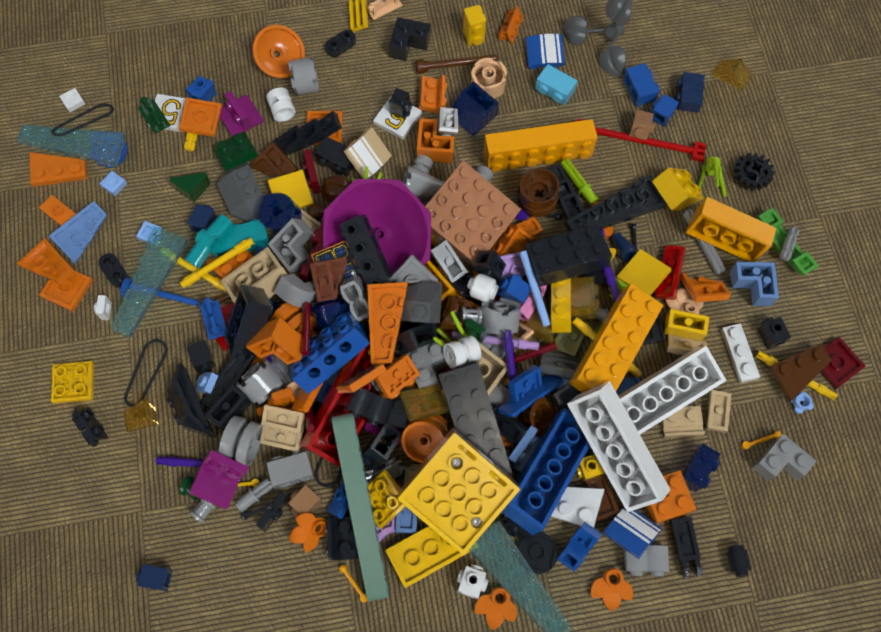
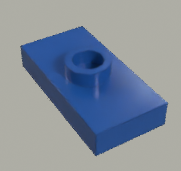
[326,480,349,519]

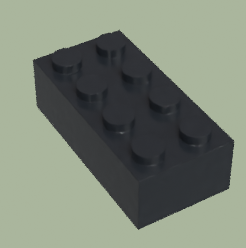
[524,224,612,287]

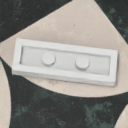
[721,323,760,384]

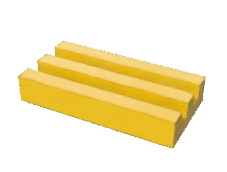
[349,0,368,32]

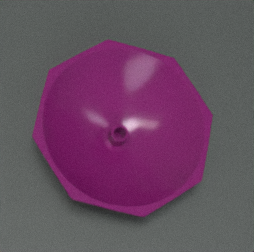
[323,179,431,283]

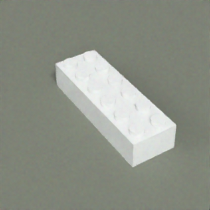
[618,346,727,434]
[567,381,670,512]

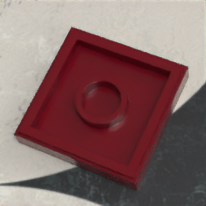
[820,337,866,390]

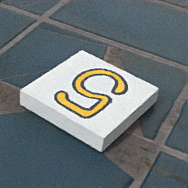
[148,94,186,132]
[373,96,422,140]

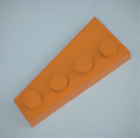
[367,282,408,365]

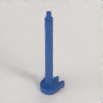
[119,277,203,306]

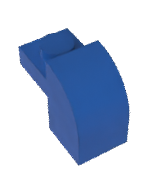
[557,521,602,572]

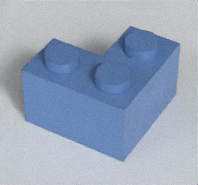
[730,262,779,306]

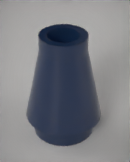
[611,232,636,260]

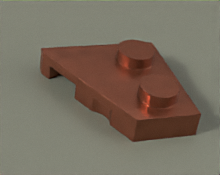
[310,256,349,302]

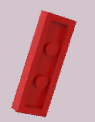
[655,246,686,300]

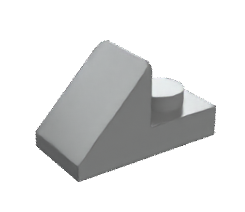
[430,240,468,283]

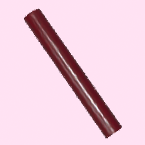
[301,302,311,356]
[502,341,558,364]
[305,405,315,432]

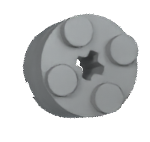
[288,57,319,95]
[480,297,521,338]
[236,358,283,404]

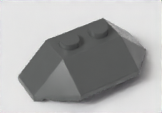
[217,162,273,223]

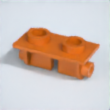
[498,6,523,44]

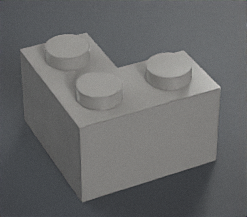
[268,218,314,272]
[408,339,449,397]
[752,434,816,481]

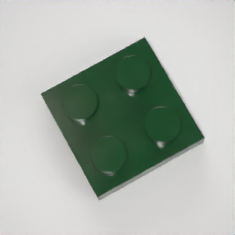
[212,131,258,171]

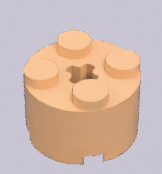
[471,58,507,101]

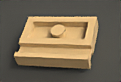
[661,406,705,438]

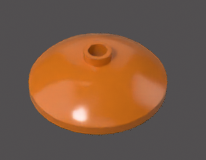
[252,25,305,78]

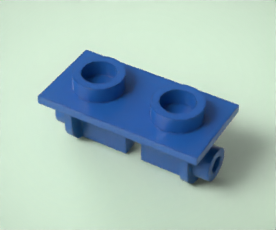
[199,298,227,340]

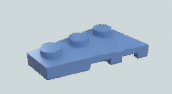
[49,201,107,265]

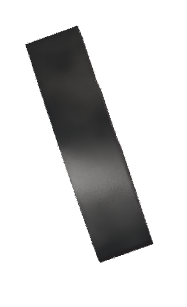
[270,111,342,155]
[547,163,585,220]

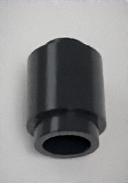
[726,545,752,577]

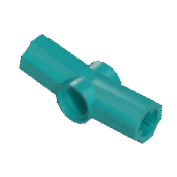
[185,214,233,269]

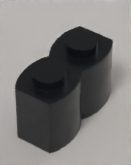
[344,388,393,427]

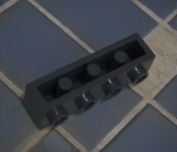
[340,214,395,294]

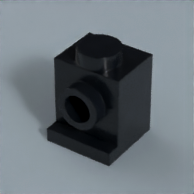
[389,88,413,120]

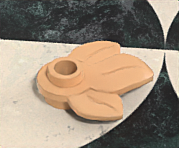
[665,288,703,314]

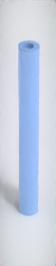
[519,251,551,327]

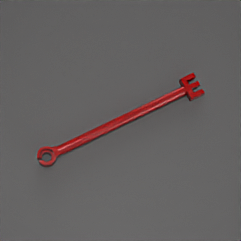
[574,119,707,162]

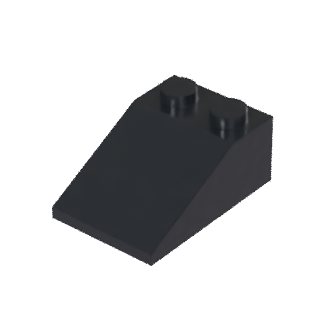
[224,284,273,356]

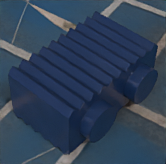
[675,72,705,113]

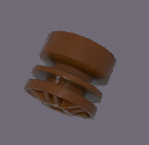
[519,168,560,218]

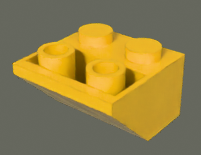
[652,168,703,211]

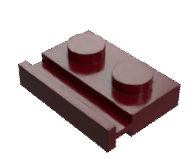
[302,149,321,194]

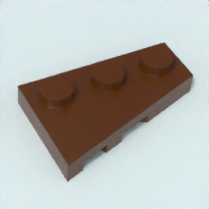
[769,344,832,402]

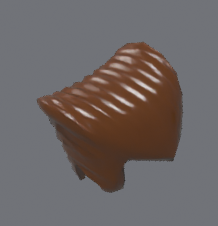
[439,295,472,331]

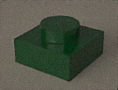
[465,318,486,343]

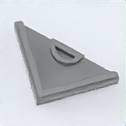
[389,255,439,283]

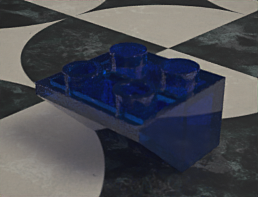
[452,81,499,136]

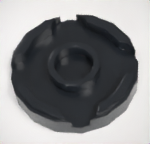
[517,532,558,575]

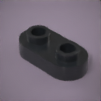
[325,30,356,57]
[99,254,129,288]

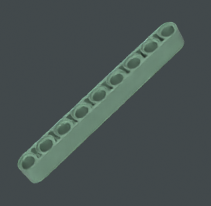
[332,412,389,602]

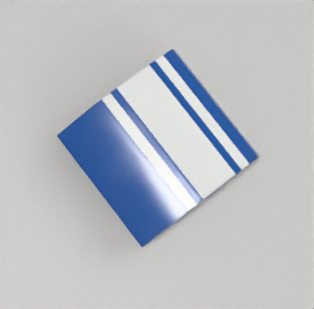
[526,34,565,70]
[604,507,662,559]

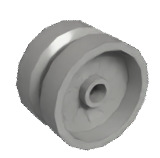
[219,416,263,467]

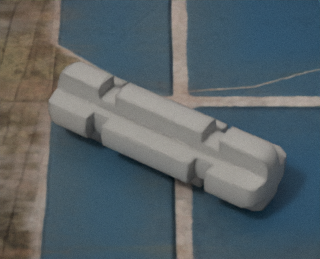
[779,226,800,261]

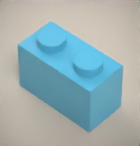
[535,64,578,105]

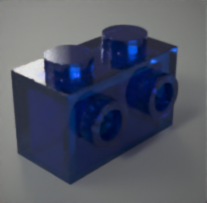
[682,443,721,493]

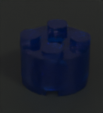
[259,193,302,234]
[311,295,352,332]

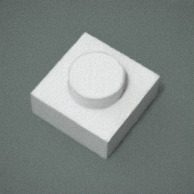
[59,88,85,112]
[94,295,112,320]

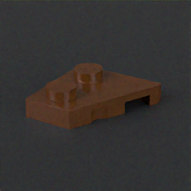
[249,142,298,177]

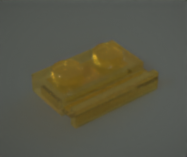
[400,384,449,422]

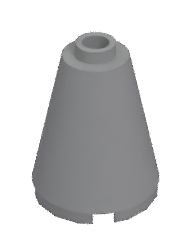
[403,166,445,202]

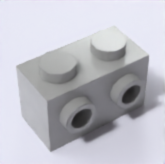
[267,450,315,490]

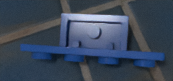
[498,365,564,417]

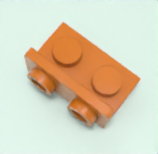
[418,75,447,114]
[493,223,535,256]
[375,354,420,399]

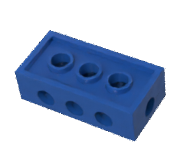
[289,311,370,394]

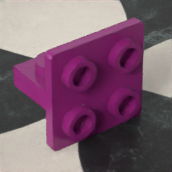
[220,91,264,137]

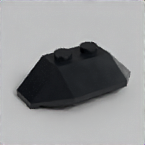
[167,363,216,438]

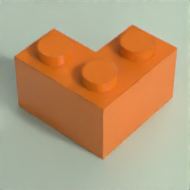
[417,118,454,163]
[246,318,303,365]
[645,470,697,524]

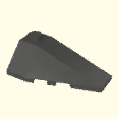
[401,282,443,323]

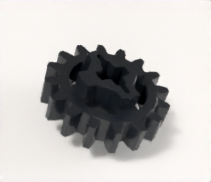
[733,152,775,191]

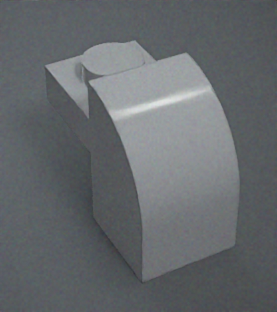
[274,274,317,308]

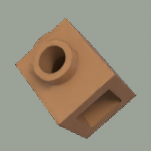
[629,109,655,140]
[288,485,323,516]

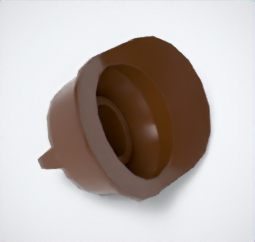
[321,175,352,203]
[523,398,557,437]

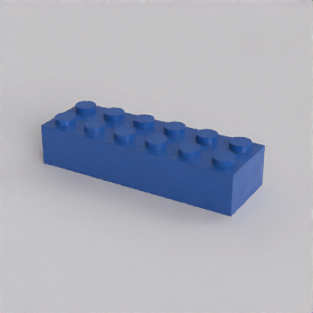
[502,408,590,535]

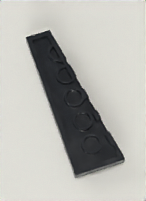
[564,175,667,232]

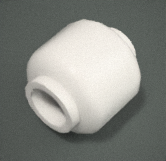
[467,274,498,302]

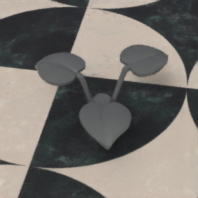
[562,0,633,77]

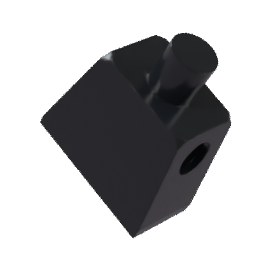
[394,323,438,357]
[361,422,402,471]

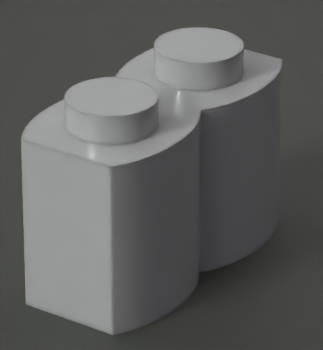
[340,275,369,321]
[624,545,669,577]

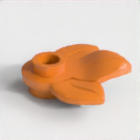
[289,512,327,552]
[591,568,633,612]
[474,586,517,630]

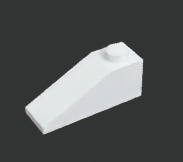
[437,107,458,136]

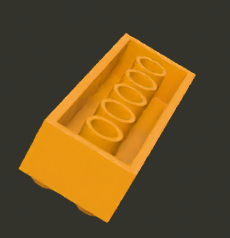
[483,119,598,172]
[569,283,663,393]

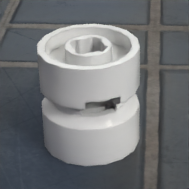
[266,87,296,122]
[443,335,481,369]

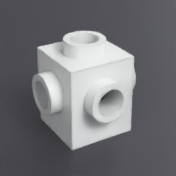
[457,564,489,600]

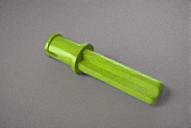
[561,158,599,206]

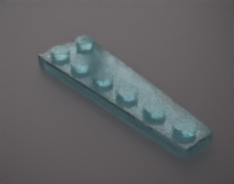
[17,125,126,167]
[111,226,188,339]
[469,521,572,632]

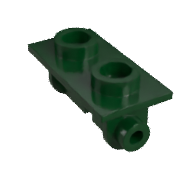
[138,97,171,134]

